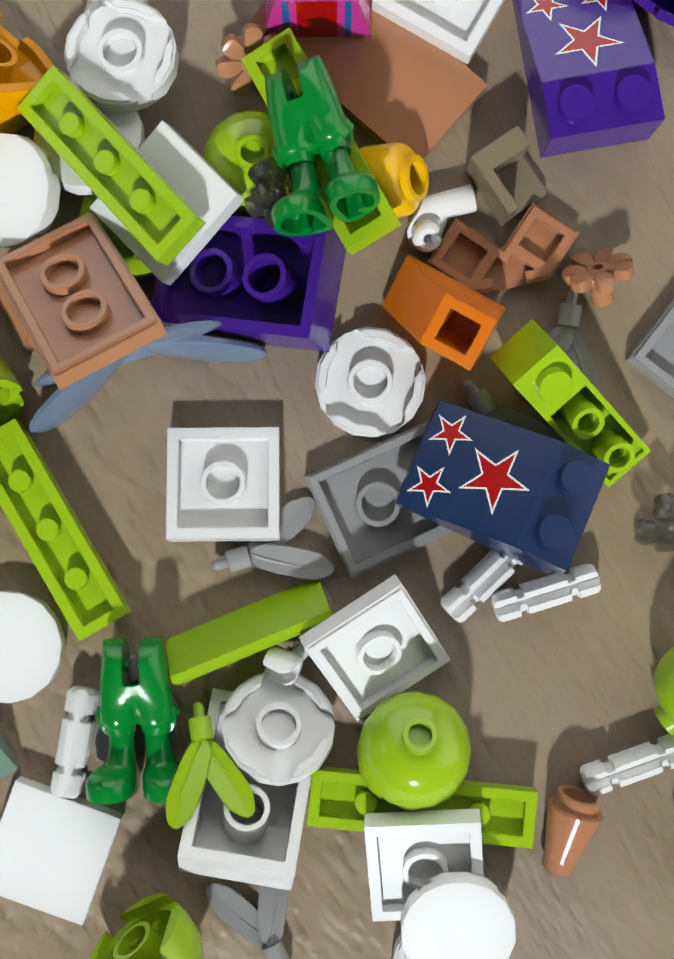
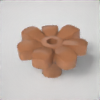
[215,23,277,96]
[561,247,634,307]

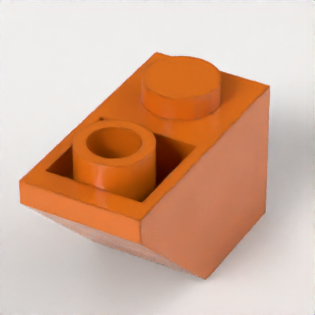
[382,255,507,371]

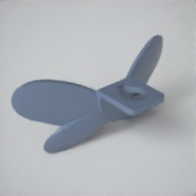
[29,295,267,434]

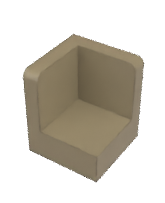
[465,125,547,226]

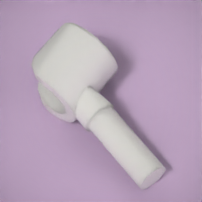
[263,642,309,685]

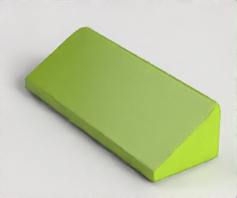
[166,579,333,686]

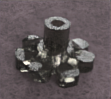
[245,156,291,228]
[634,493,674,552]

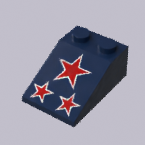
[393,400,610,573]

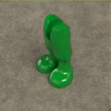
[265,55,380,236]
[85,637,180,805]

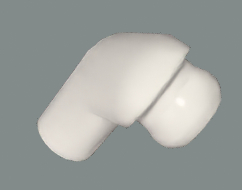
[407,184,477,252]

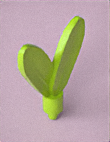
[165,702,255,829]

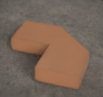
[426,202,580,295]

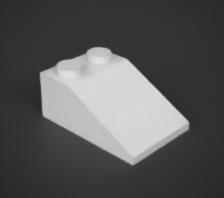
[177,688,311,891]

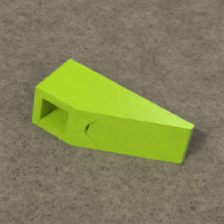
[490,319,651,488]

